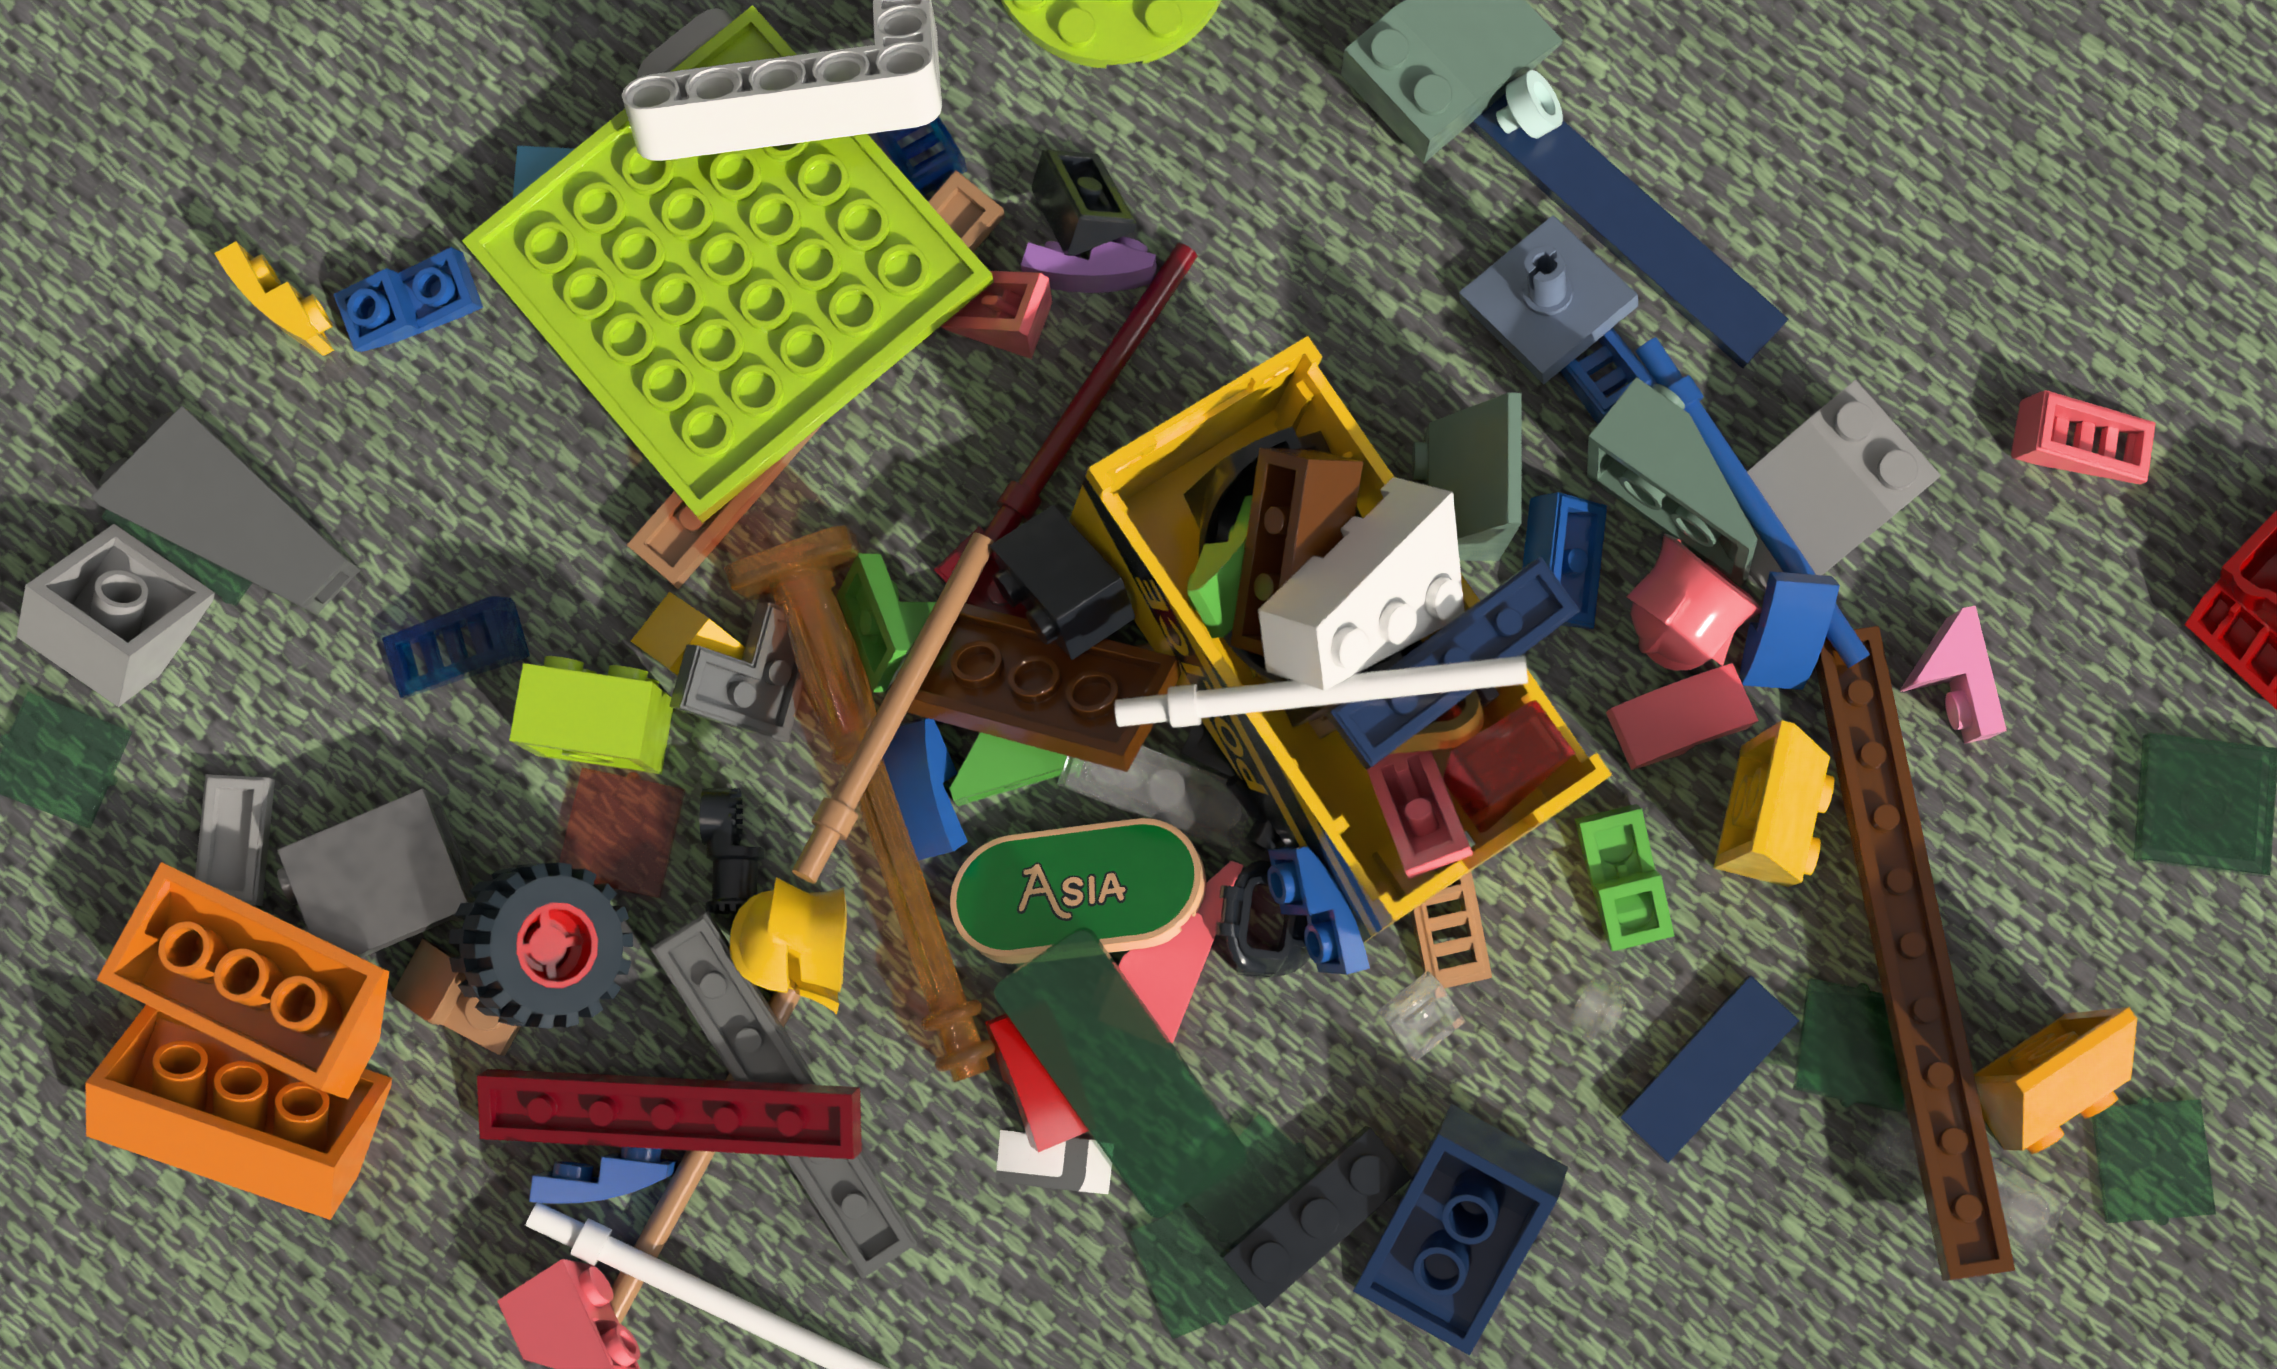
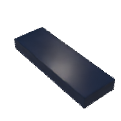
[1617,976,1800,1163]

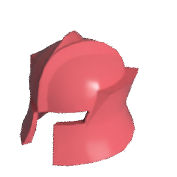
[1627,534,1762,671]

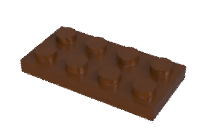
[907,603,1181,772]

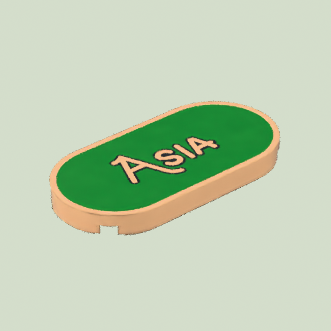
[950,818,1206,964]

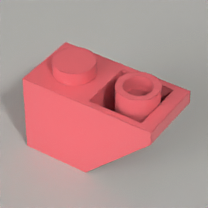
[497,1259,640,1369]

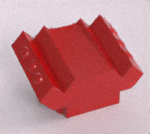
[2185,510,2277,710]

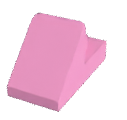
[1900,605,2007,744]

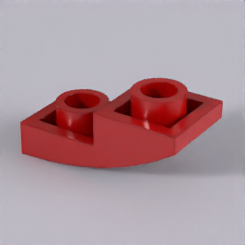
[985,998,1097,1153]

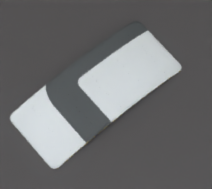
[995,1130,1115,1194]

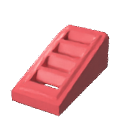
[2011,390,2156,484]

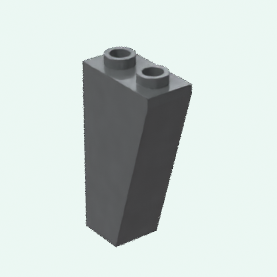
[91,406,361,615]

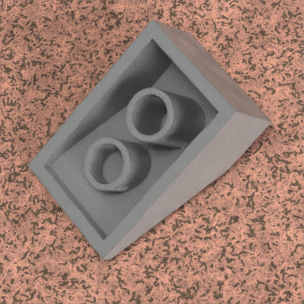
[1745,380,1941,591]

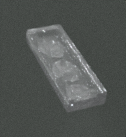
[1057,746,1249,852]
[1859,1104,2070,1257]

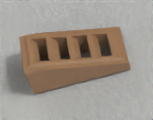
[1410,867,1492,992]

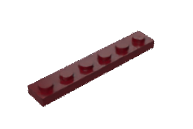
[477,1069,862,1159]

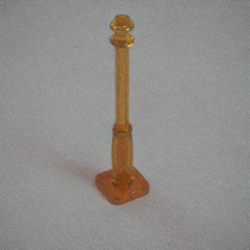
[724,525,995,1082]

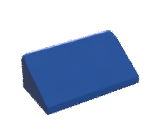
[1522,492,1607,629]

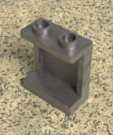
[277,789,475,958]

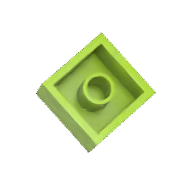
[509,656,673,774]

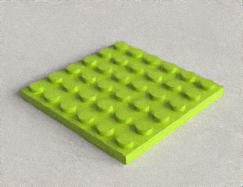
[462,5,994,523]

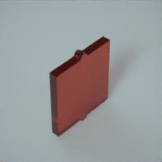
[559,768,686,899]

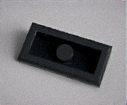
[1032,149,1137,256]

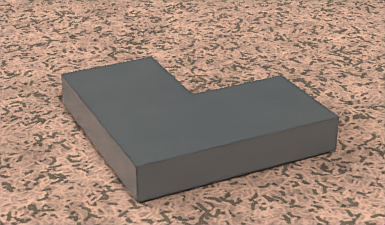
[669,602,821,743]

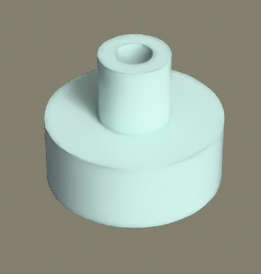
[1496,70,1563,138]

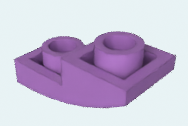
[1021,236,1156,293]

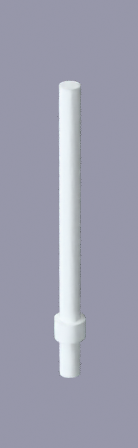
[1115,656,1528,728]
[525,1203,890,1369]

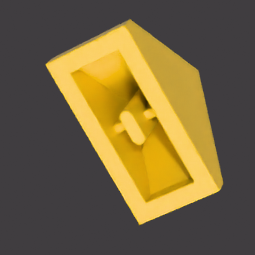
[631,592,745,677]

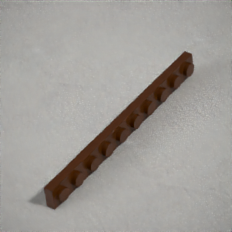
[1815,626,2015,1281]

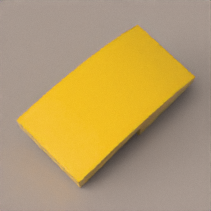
[214,241,334,356]

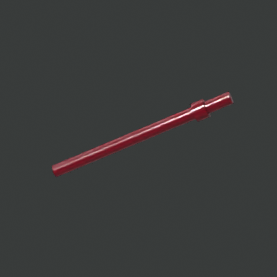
[982,243,1198,561]

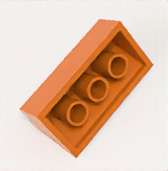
[96,862,389,1099]
[85,1005,392,1220]

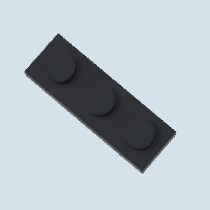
[1219,1126,1412,1308]

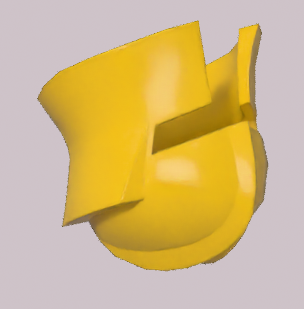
[729,877,847,1014]

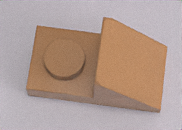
[391,939,521,1056]

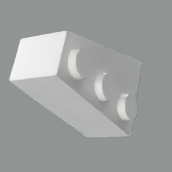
[1258,477,1464,691]

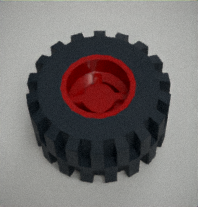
[449,862,633,1029]

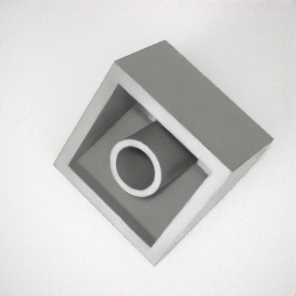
[16,524,215,707]

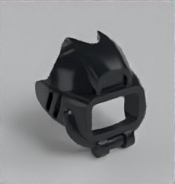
[1215,860,1311,979]

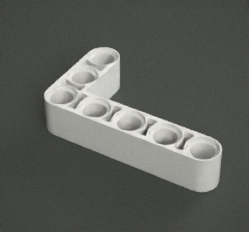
[622,0,942,161]

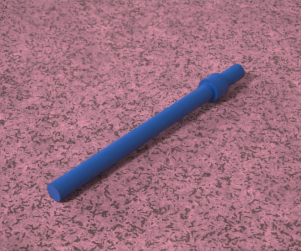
[1635,337,1870,668]

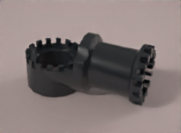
[699,788,764,914]

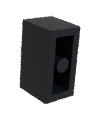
[990,505,1136,660]

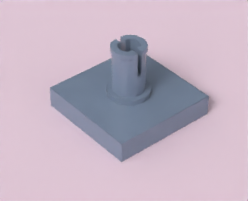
[1459,215,1638,385]

